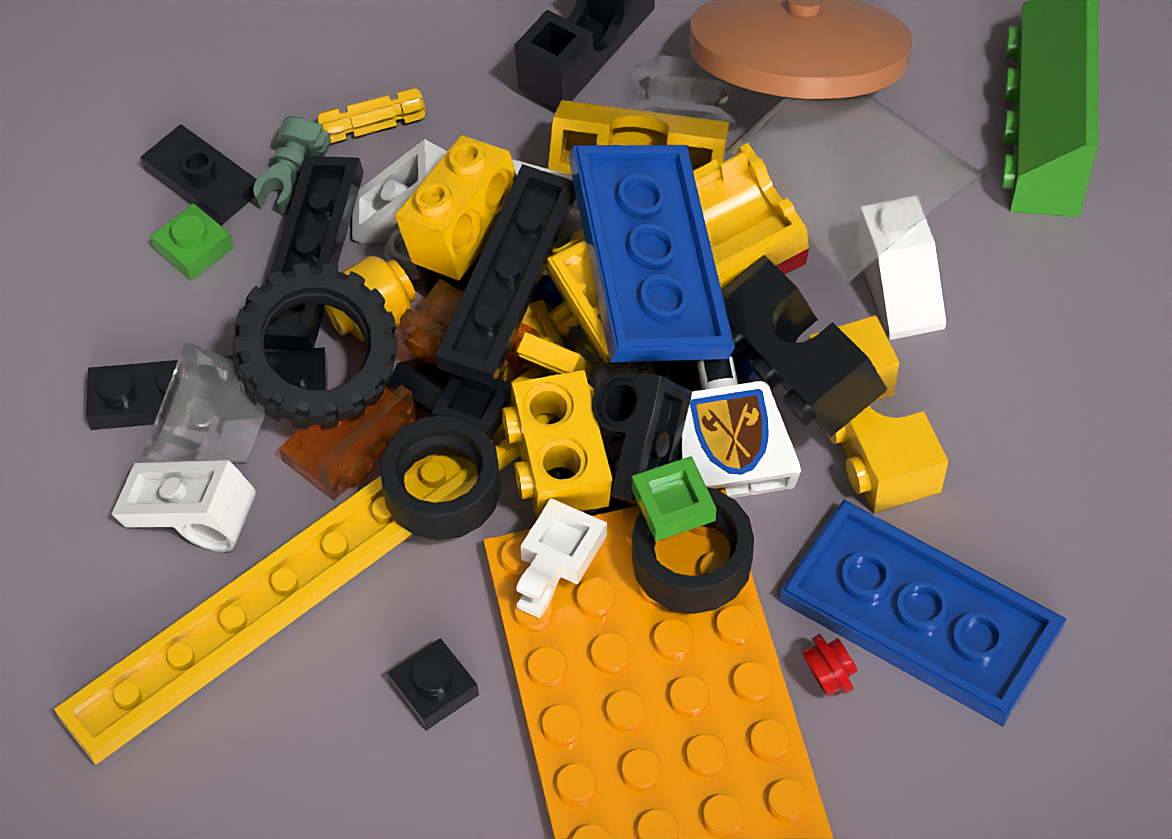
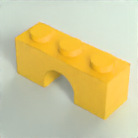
[548,100,730,176]
[808,315,948,513]

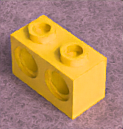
[395,135,517,281]
[502,370,612,520]

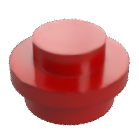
[801,633,858,697]

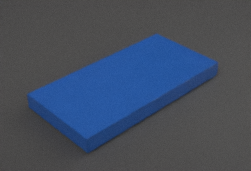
[568,145,735,362]
[779,499,1066,727]

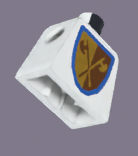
[678,356,801,498]

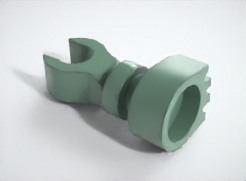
[253,116,331,215]

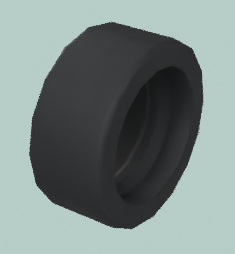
[379,415,501,540]
[632,487,754,614]

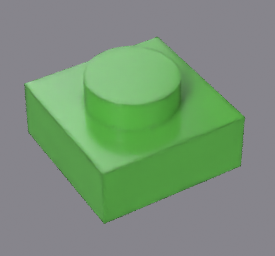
[150,203,234,281]
[631,456,716,542]

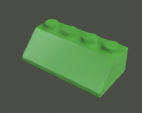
[1001,0,1098,217]

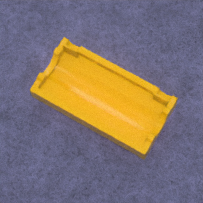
[545,143,809,358]

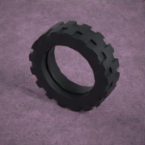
[233,263,398,430]

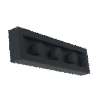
[264,156,364,351]
[435,164,576,387]
[86,347,328,430]

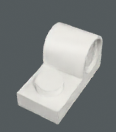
[112,460,256,553]

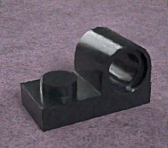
[592,373,692,507]

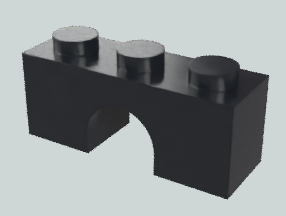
[515,0,655,109]
[721,255,888,437]

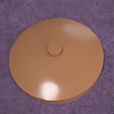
[689,0,912,99]

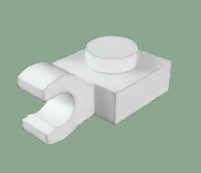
[516,498,607,619]

